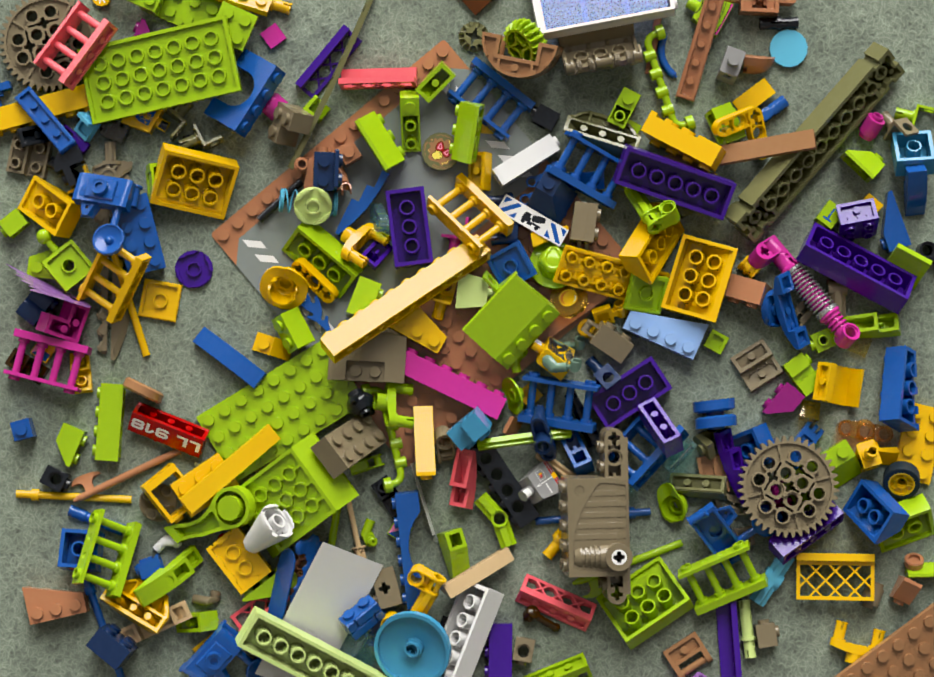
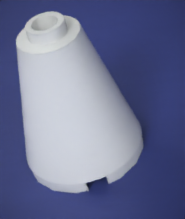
[243,504,294,553]

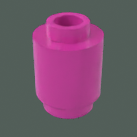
[859,112,885,141]

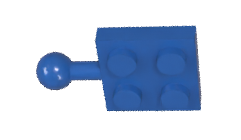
[487,240,538,284]

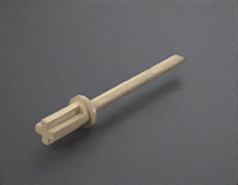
[345,475,367,559]

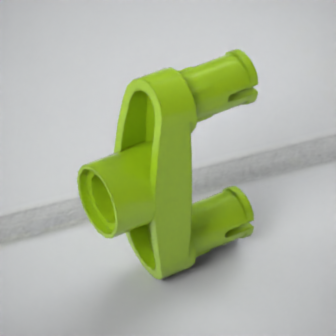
[373,383,414,429]

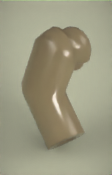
[192,590,221,606]

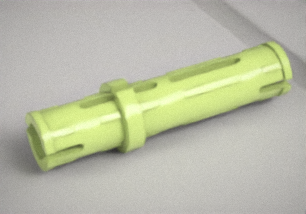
[738,599,757,659]

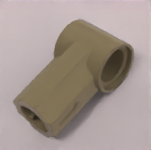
[826,279,848,317]

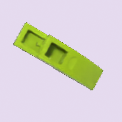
[133,545,204,607]

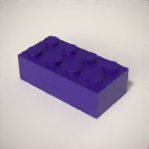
[385,186,433,269]
[591,356,672,427]

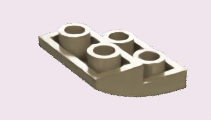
[6,134,54,180]

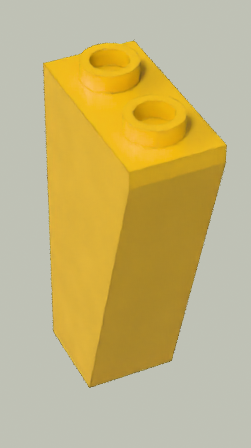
[413,406,436,480]

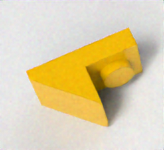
[252,332,291,361]

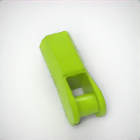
[350,453,385,476]

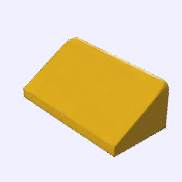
[468,152,492,191]

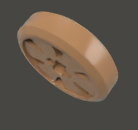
[122,377,164,404]

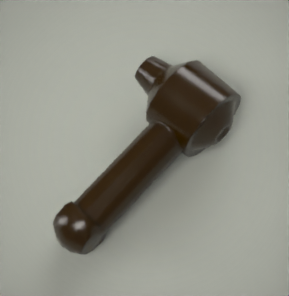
[523,605,560,632]

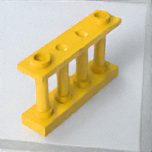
[427,172,514,258]
[76,248,152,324]

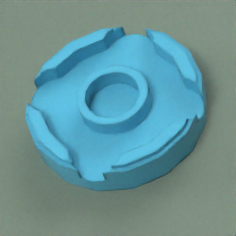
[769,29,808,68]

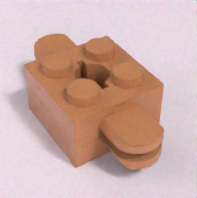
[725,0,796,17]

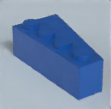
[878,345,919,432]

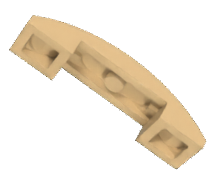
[120,600,193,643]

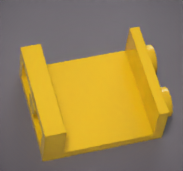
[812,361,864,408]

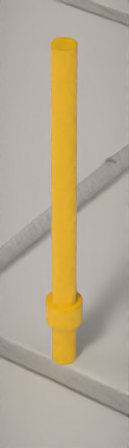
[111,254,150,357]
[16,489,132,504]

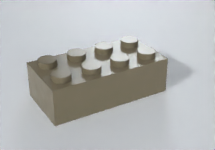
[311,415,388,479]

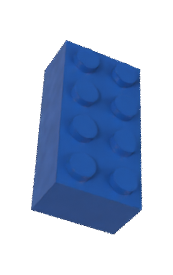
[109,193,166,273]

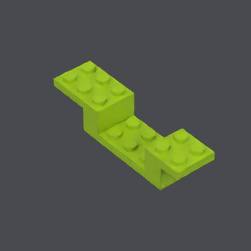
[126,0,259,52]

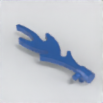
[301,293,331,331]

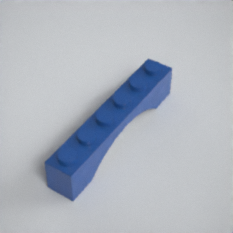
[392,490,421,610]

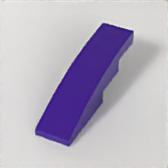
[714,428,747,504]

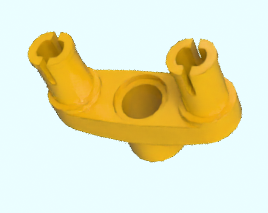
[340,222,391,269]
[830,620,886,663]

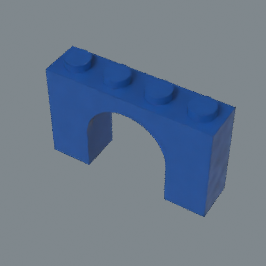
[204,49,286,138]

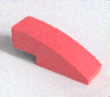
[449,447,477,510]

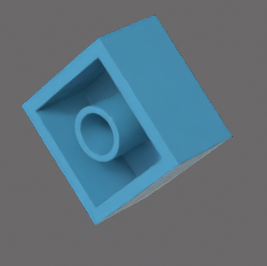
[891,130,934,176]

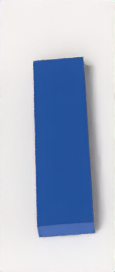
[15,86,77,155]

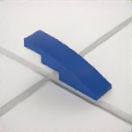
[335,170,390,236]
[192,327,267,389]

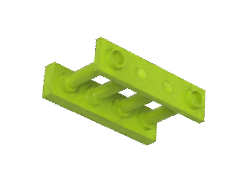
[72,509,142,598]
[678,540,768,616]

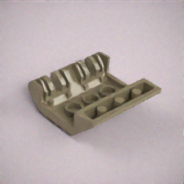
[555,12,643,76]

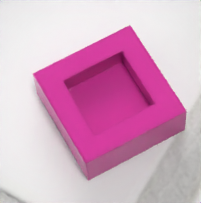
[260,23,287,50]

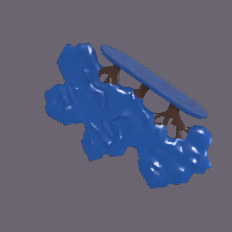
[268,534,326,620]

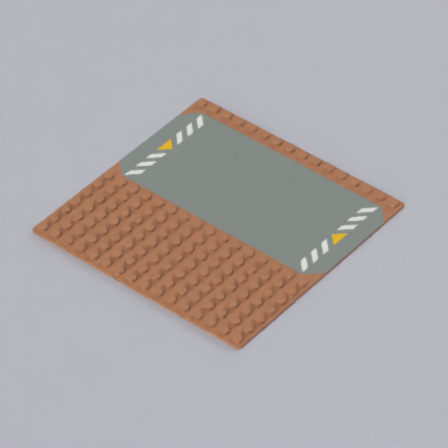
[212,40,622,467]

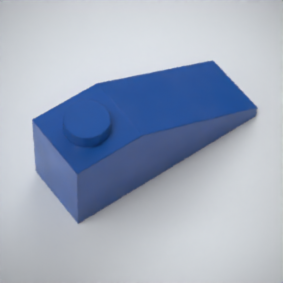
[879,190,911,253]
[554,427,595,475]

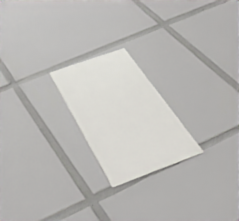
[255,542,383,677]

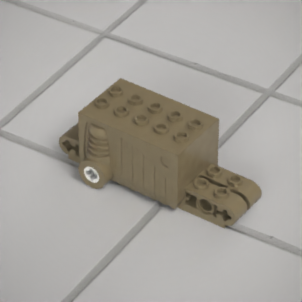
[558,426,633,605]

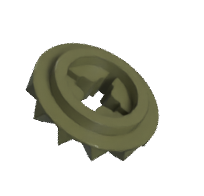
[459,22,488,52]

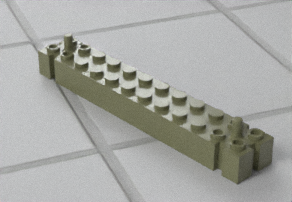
[725,42,905,244]

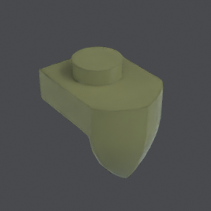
[693,430,716,460]

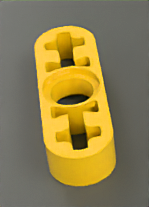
[291,257,339,303]

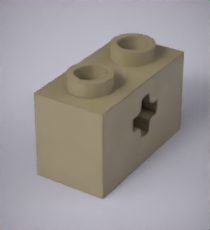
[373,566,403,609]

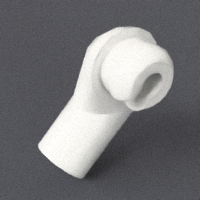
[153,535,182,553]

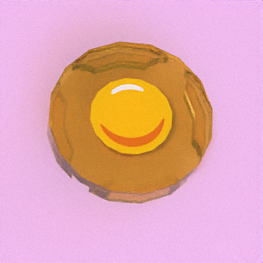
[550,285,588,318]

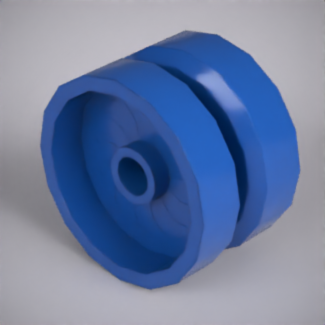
[692,398,738,430]

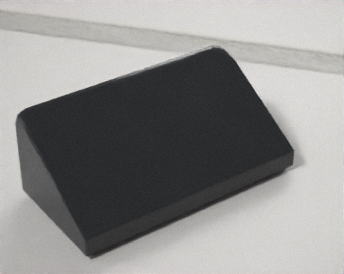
[15,125,51,148]

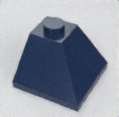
[526,171,578,225]

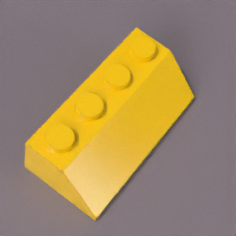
[619,202,685,284]

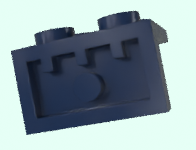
[313,149,343,192]

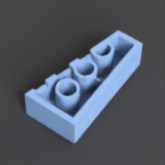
[622,311,708,361]

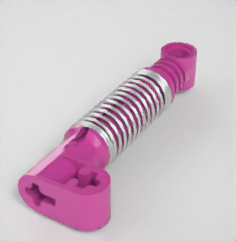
[748,235,860,349]

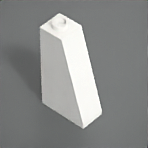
[492,133,561,189]

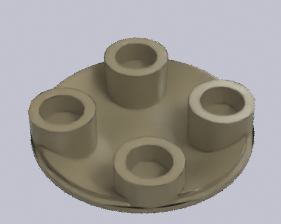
[139,483,177,522]

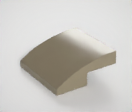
[730,338,784,393]

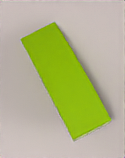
[843,312,901,338]

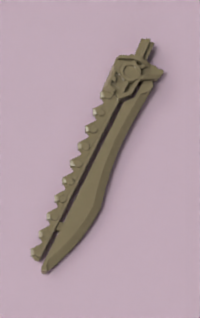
[92,142,133,361]

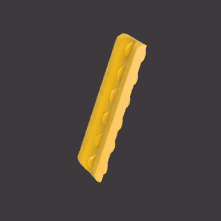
[553,245,670,301]

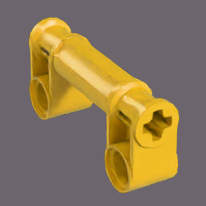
[381,564,446,625]

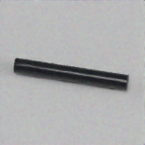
[257,179,303,223]

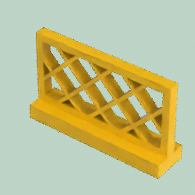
[796,553,875,601]

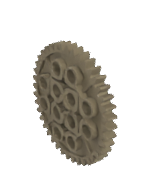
[0,0,95,93]
[737,436,839,538]

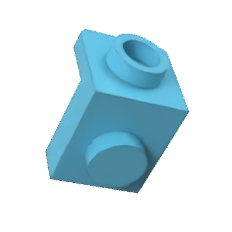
[74,111,101,142]

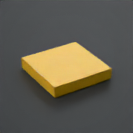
[138,278,183,323]

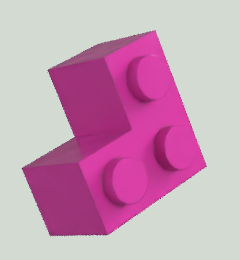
[35,301,90,344]

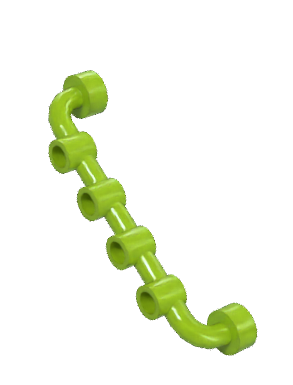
[642,24,696,131]
[361,383,407,494]

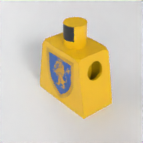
[121,110,170,135]

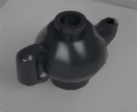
[347,388,375,418]

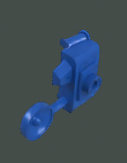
[72,172,143,256]
[686,502,784,570]
[178,620,262,677]

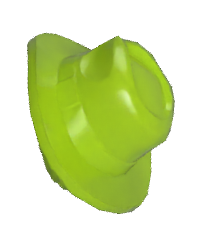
[530,241,567,289]

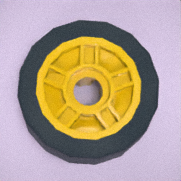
[883,461,920,499]

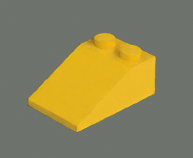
[17,175,81,239]

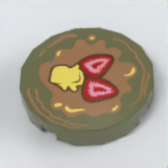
[422,133,457,171]

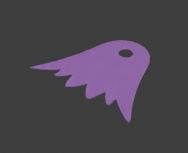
[6,264,92,308]

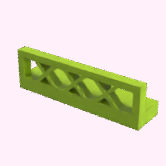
[523,652,593,677]

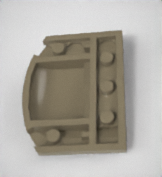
[327,328,407,384]

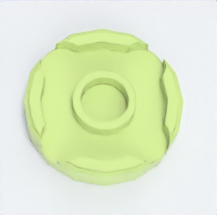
[294,187,332,225]

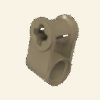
[434,425,456,464]

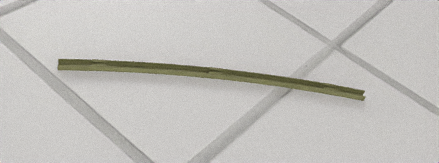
[288,0,373,170]

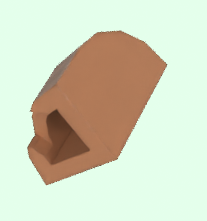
[743,54,775,74]

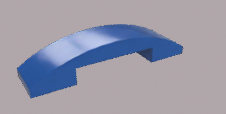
[773,270,810,350]

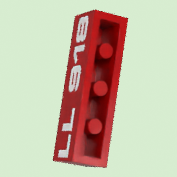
[127,402,210,458]

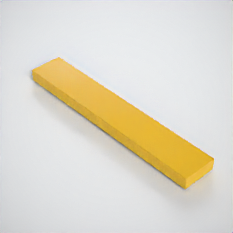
[179,424,281,514]

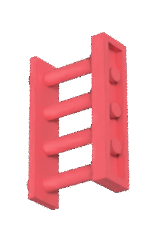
[33,0,118,91]

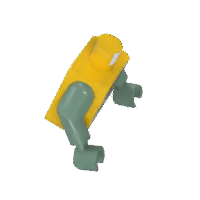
[530,335,585,381]

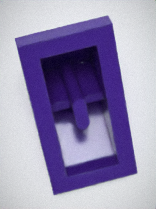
[362,240,393,271]

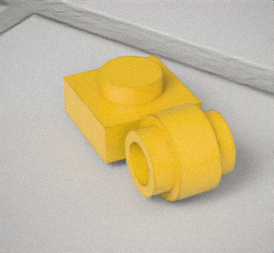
[591,300,629,324]

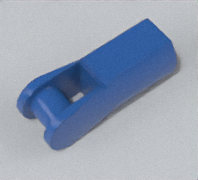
[761,96,789,123]

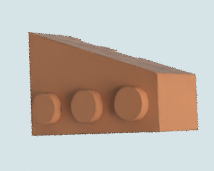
[724,273,773,309]
[22,586,90,625]

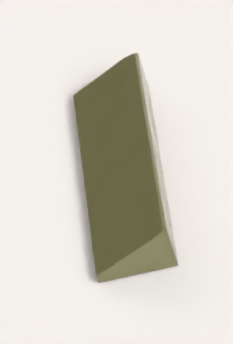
[669,473,727,500]

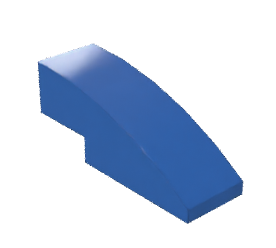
[904,164,927,217]

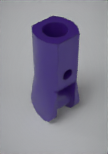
[63,124,91,155]

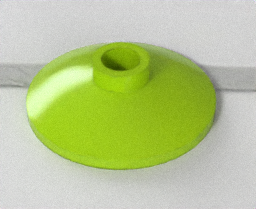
[502,377,524,415]

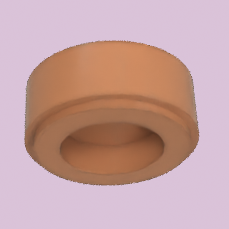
[904,553,924,571]

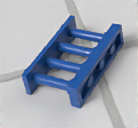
[446,57,536,142]
[544,130,619,209]
[517,371,602,433]
[608,416,689,491]

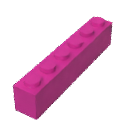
[405,347,507,420]

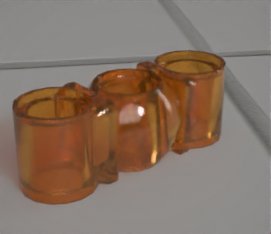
[836,419,893,443]

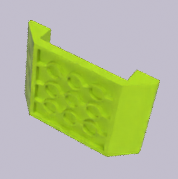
[241,432,359,558]

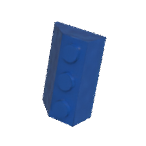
[842,479,910,544]

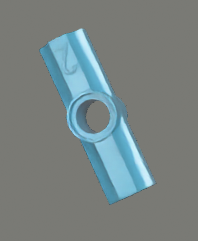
[749,557,795,607]

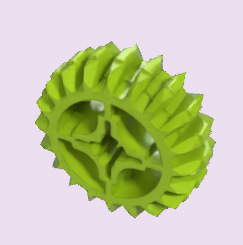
[503,18,547,61]

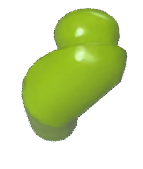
[360,518,378,547]

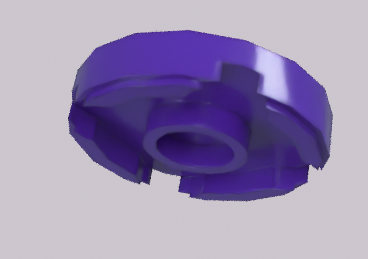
[175,250,213,289]

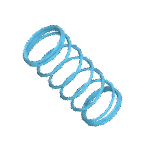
[279,188,338,217]

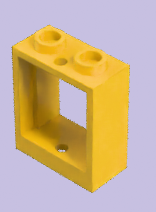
[140,463,187,524]

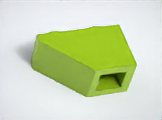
[607,87,641,130]
[56,423,88,467]

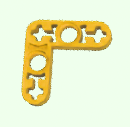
[711,106,767,160]

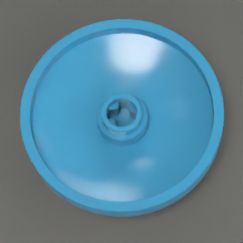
[374,611,451,677]

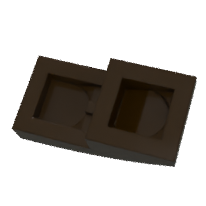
[5,347,50,385]

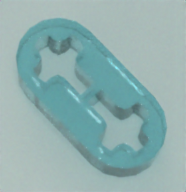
[370,203,389,232]

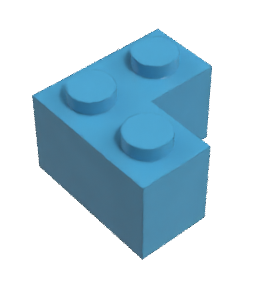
[446,406,492,451]

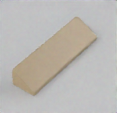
[440,547,514,598]

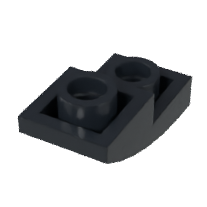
[371,475,398,519]

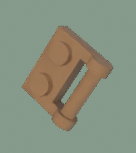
[663,631,713,677]

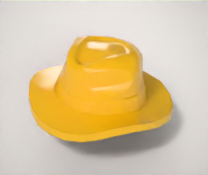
[259,266,308,310]

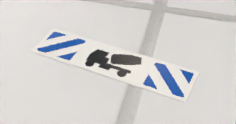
[499,194,569,247]

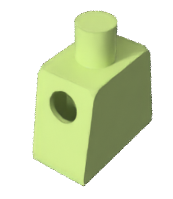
[455,274,495,310]

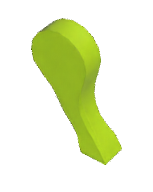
[164,485,256,544]

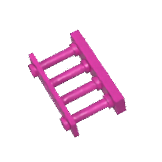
[3,328,93,395]

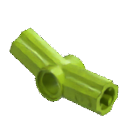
[474,492,517,549]

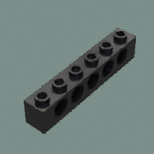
[469,436,540,528]

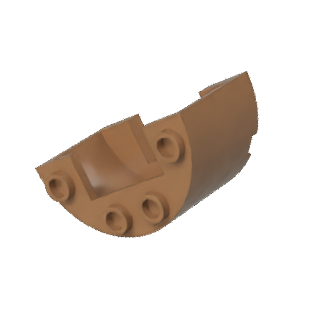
[482,31,563,79]

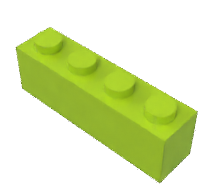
[92,383,126,462]

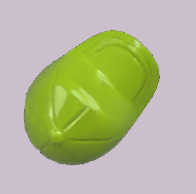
[657,482,688,523]

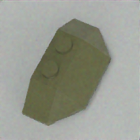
[563,111,641,159]

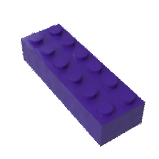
[612,144,737,220]
[796,222,917,314]

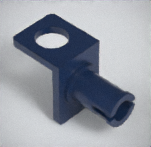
[585,356,621,390]

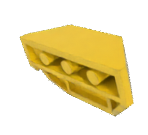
[100,578,169,634]

